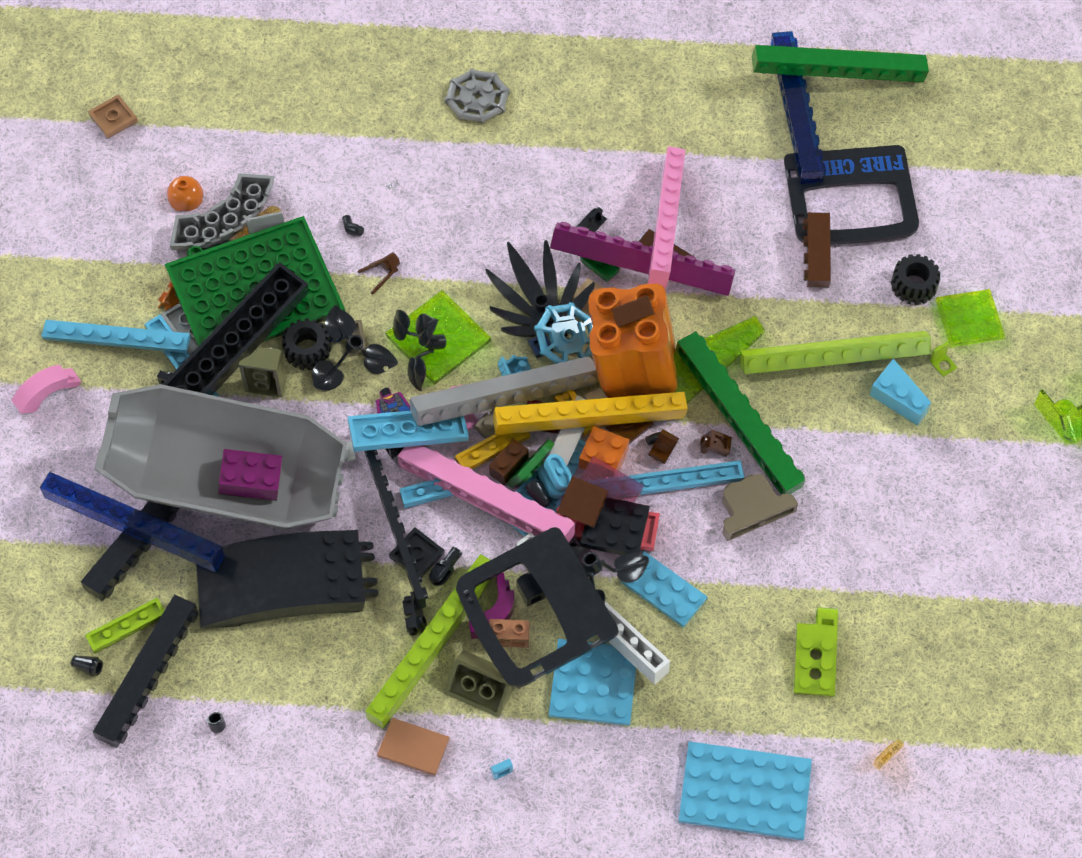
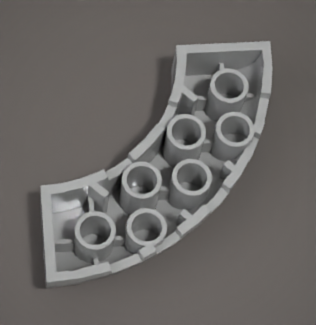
[170,173,275,251]

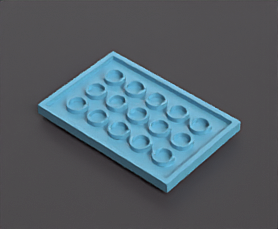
[678,741,812,840]

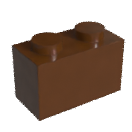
[489,438,529,486]

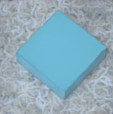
[491,758,513,780]

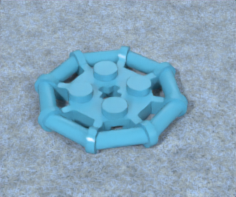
[534,302,593,364]

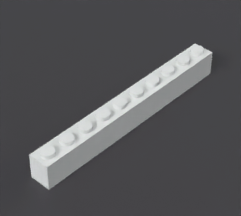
[516,532,670,685]

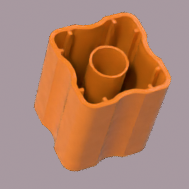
[589,283,677,398]

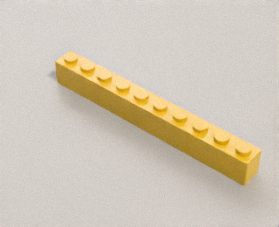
[493,392,688,435]

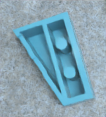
[870,359,931,426]

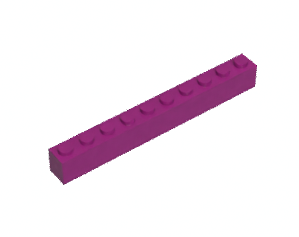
[550,222,736,296]

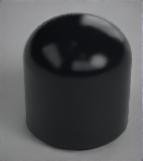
[207,712,226,733]

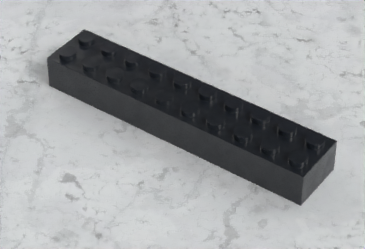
[162,262,308,395]

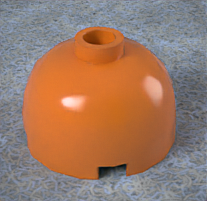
[167,176,204,212]

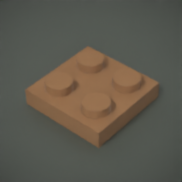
[88,94,138,139]

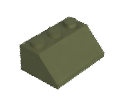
[239,347,287,397]
[444,650,514,717]

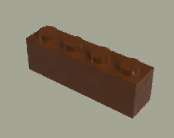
[803,212,831,288]

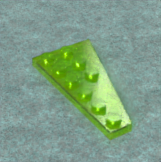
[673,316,765,404]

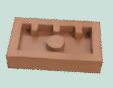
[489,619,530,648]

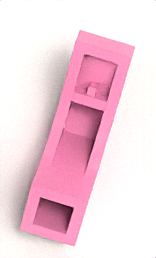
[12,365,82,414]

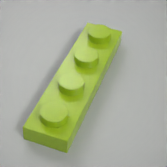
[85,597,165,654]

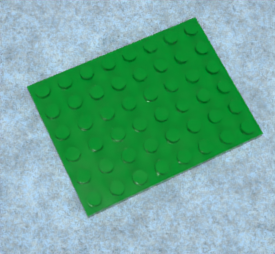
[165,216,345,346]

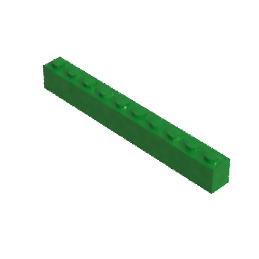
[751,45,929,83]
[675,331,805,495]

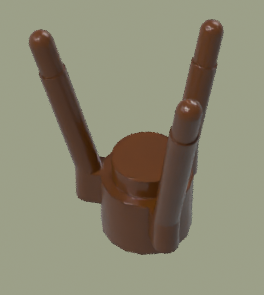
[358,252,400,295]

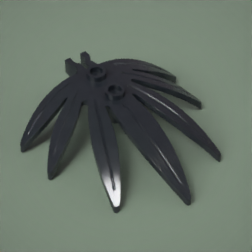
[485,240,595,337]

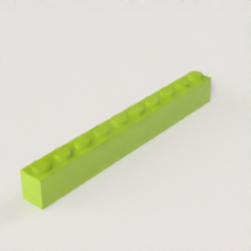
[740,331,931,374]
[365,554,494,729]

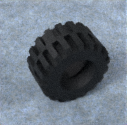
[891,254,941,305]
[282,318,331,370]

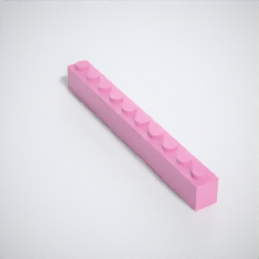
[648,146,685,288]
[398,445,575,543]

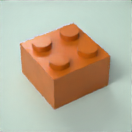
[579,426,630,478]

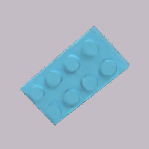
[620,551,708,628]

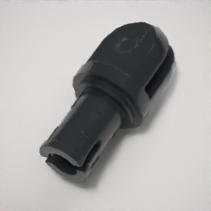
[429,547,463,586]

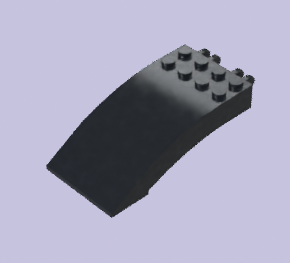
[196,530,379,629]

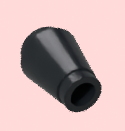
[525,479,552,508]
[71,655,103,676]

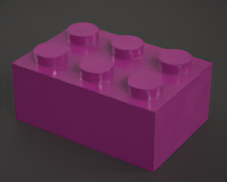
[218,449,282,501]

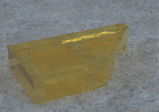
[873,739,904,770]

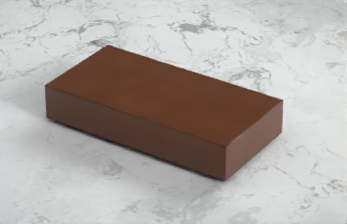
[611,295,655,328]

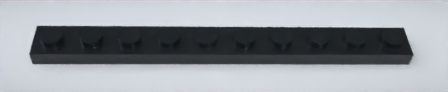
[364,450,428,609]

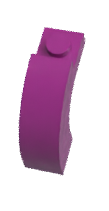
[469,573,515,639]

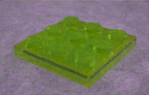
[935,289,1005,348]

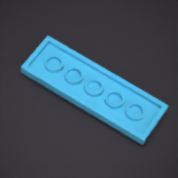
[347,411,469,452]

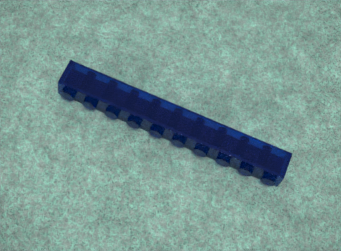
[770,31,826,184]
[39,472,225,572]

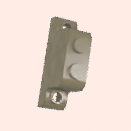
[722,474,798,541]

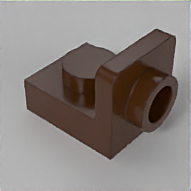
[648,429,680,464]
[700,430,732,457]

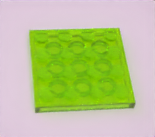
[385,290,491,385]

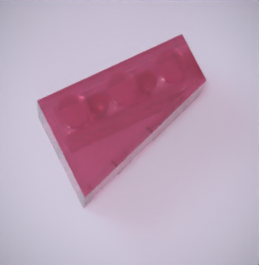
[580,456,645,503]

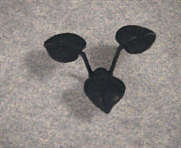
[312,305,398,391]
[393,309,446,391]
[571,546,649,604]

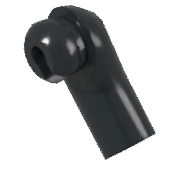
[342,215,364,236]

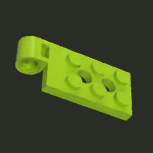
[794,607,838,697]

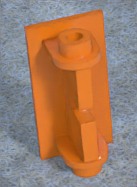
[158,281,179,311]

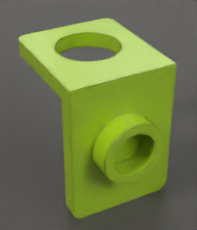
[930,341,957,377]

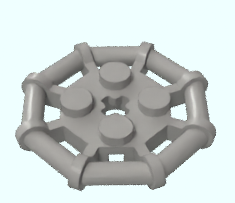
[444,68,510,124]

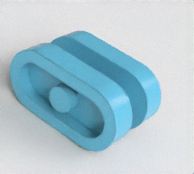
[538,454,572,499]

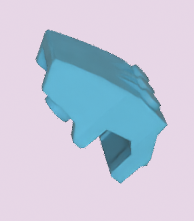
[497,355,531,376]

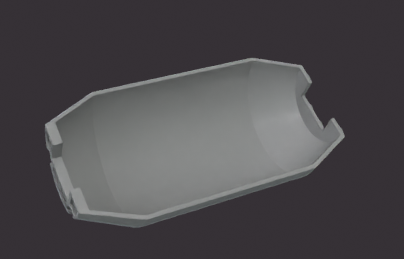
[94,384,349,530]

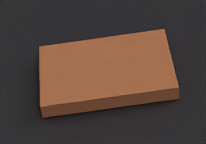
[377,718,450,776]

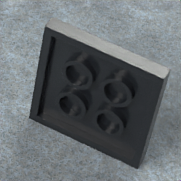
[580,497,650,555]

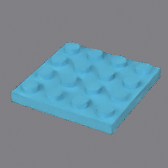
[549,639,636,726]

